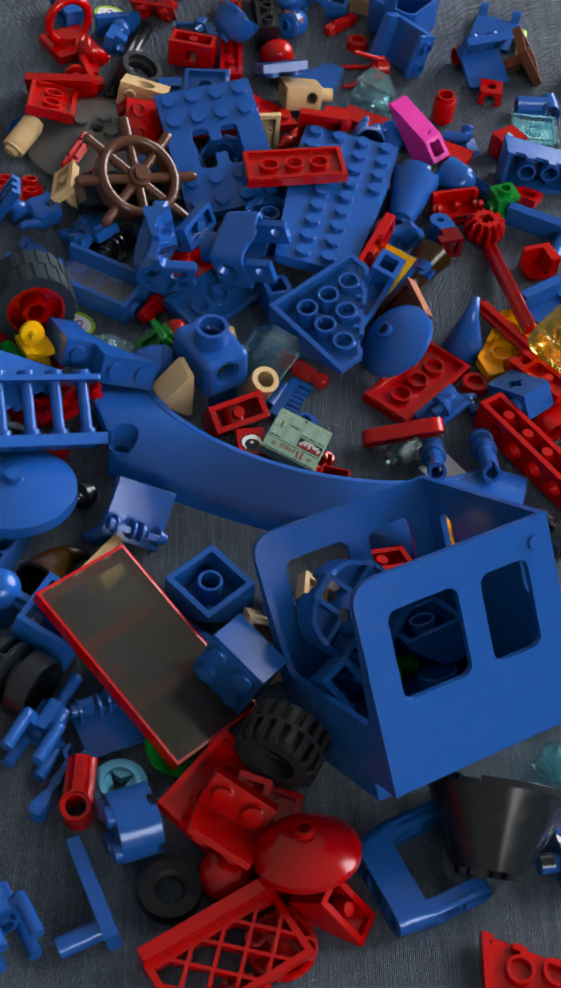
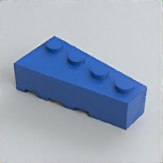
[495,134,561,194]

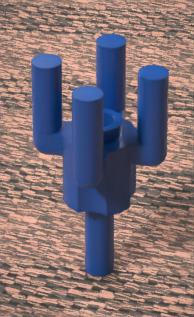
[0,673,83,783]
[0,881,45,974]

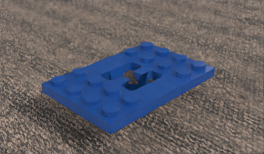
[154,78,286,217]

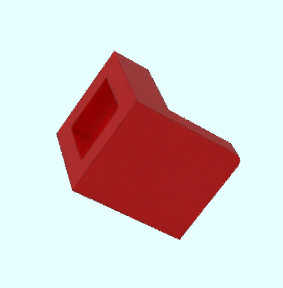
[518,242,561,282]

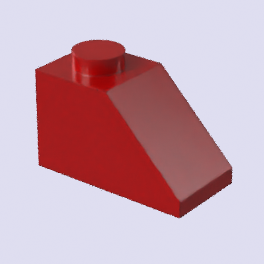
[289,882,376,947]

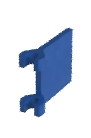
[469,1,522,54]

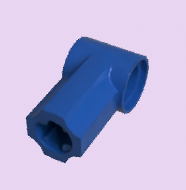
[514,93,561,123]

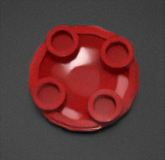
[244,906,318,983]

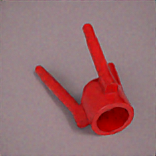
[340,50,390,89]

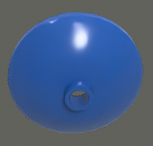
[361,305,433,378]

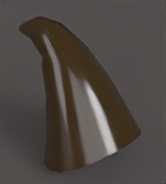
[411,239,451,289]
[16,545,91,596]

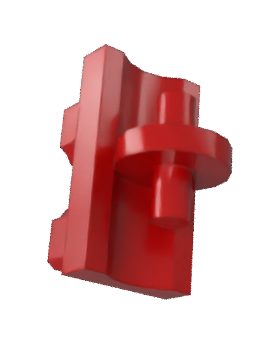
[64,54,105,93]

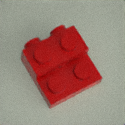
[296,105,352,148]

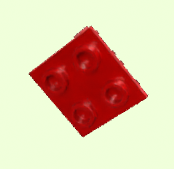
[130,0,178,22]

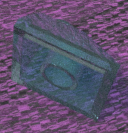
[224,325,301,381]

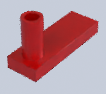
[24,72,98,98]

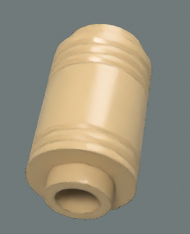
[3,114,44,158]

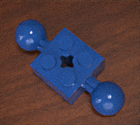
[0,568,134,675]

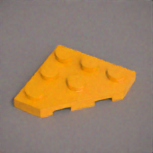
[476,309,561,382]

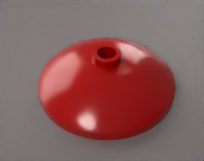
[253,812,362,895]

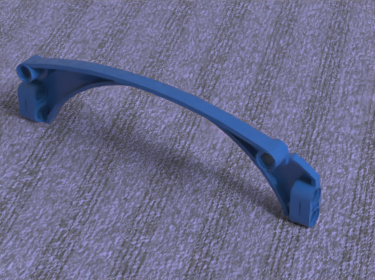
[93,383,527,559]

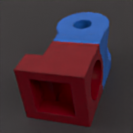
[427,213,464,258]

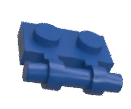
[57,213,120,248]

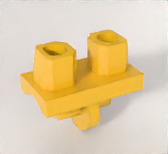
[14,320,56,367]

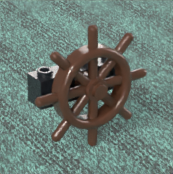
[73,115,197,227]

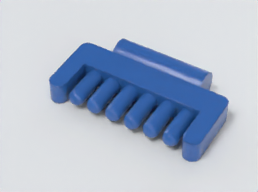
[265,377,312,420]

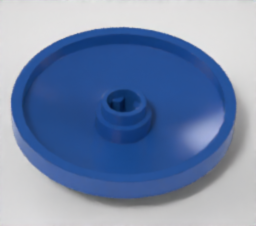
[0,451,78,539]

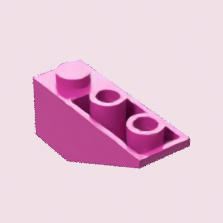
[388,95,449,165]

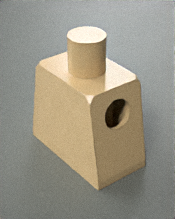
[278,77,333,111]

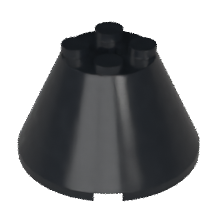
[428,772,561,883]

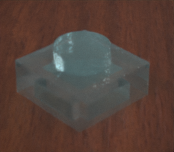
[383,436,423,467]

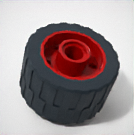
[0,250,78,340]

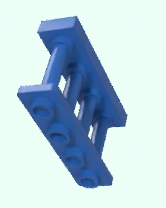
[0,369,109,452]

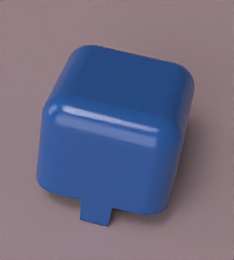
[366,0,440,35]

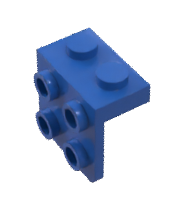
[457,30,508,90]

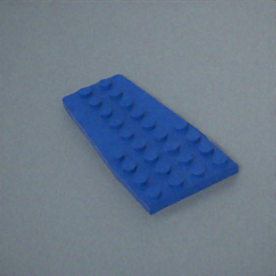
[273,124,399,273]

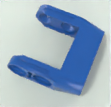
[357,800,493,938]

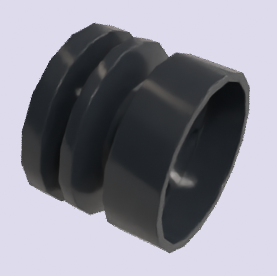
[0,634,62,719]

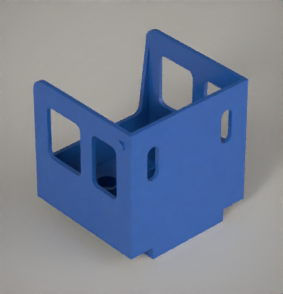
[252,475,561,802]

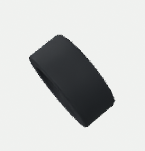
[116,50,162,82]

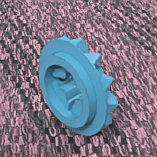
[94,759,148,799]

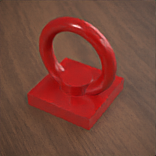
[39,0,99,65]

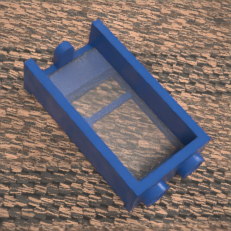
[58,242,154,327]

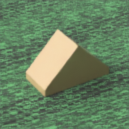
[152,356,194,416]

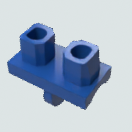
[413,383,470,426]

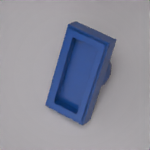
[95,10,140,38]

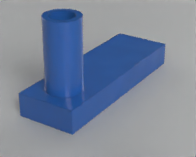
[505,202,561,258]
[54,835,124,960]

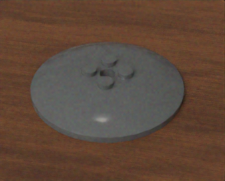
[26,97,142,180]

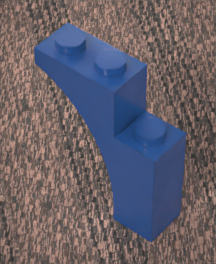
[45,317,159,391]

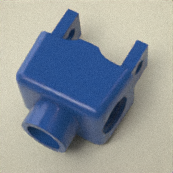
[200,211,292,289]
[172,314,248,407]

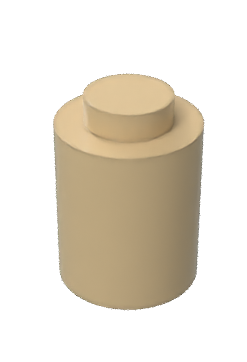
[241,366,279,401]

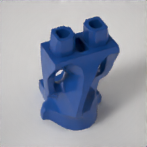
[133,200,198,297]

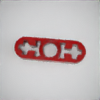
[361,417,445,448]

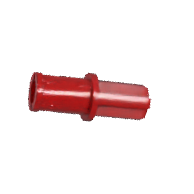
[136,291,175,324]

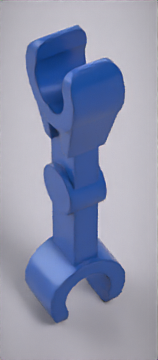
[29,743,86,823]

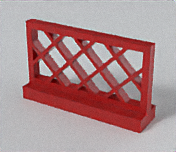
[136,878,315,988]

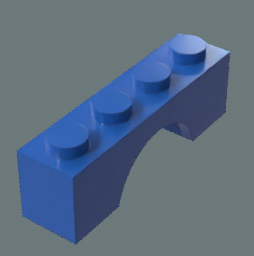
[362,248,406,331]

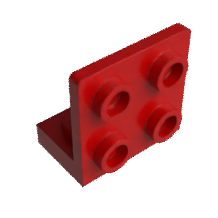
[117,97,168,151]
[186,767,279,870]

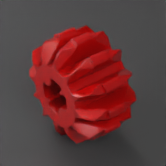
[463,207,506,247]

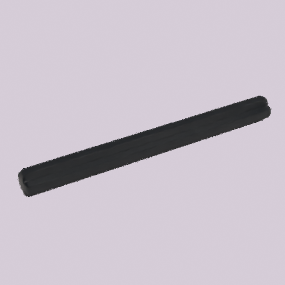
[104,21,153,99]

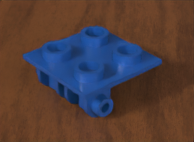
[100,476,177,552]
[66,682,145,759]

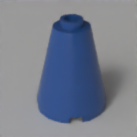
[389,159,439,226]

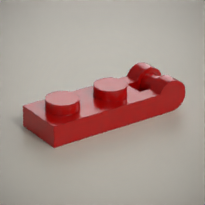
[503,349,561,405]

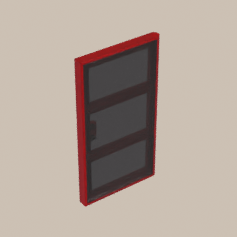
[33,544,258,771]

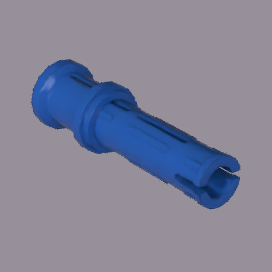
[468,428,502,482]
[419,436,447,480]

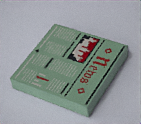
[258,407,333,471]

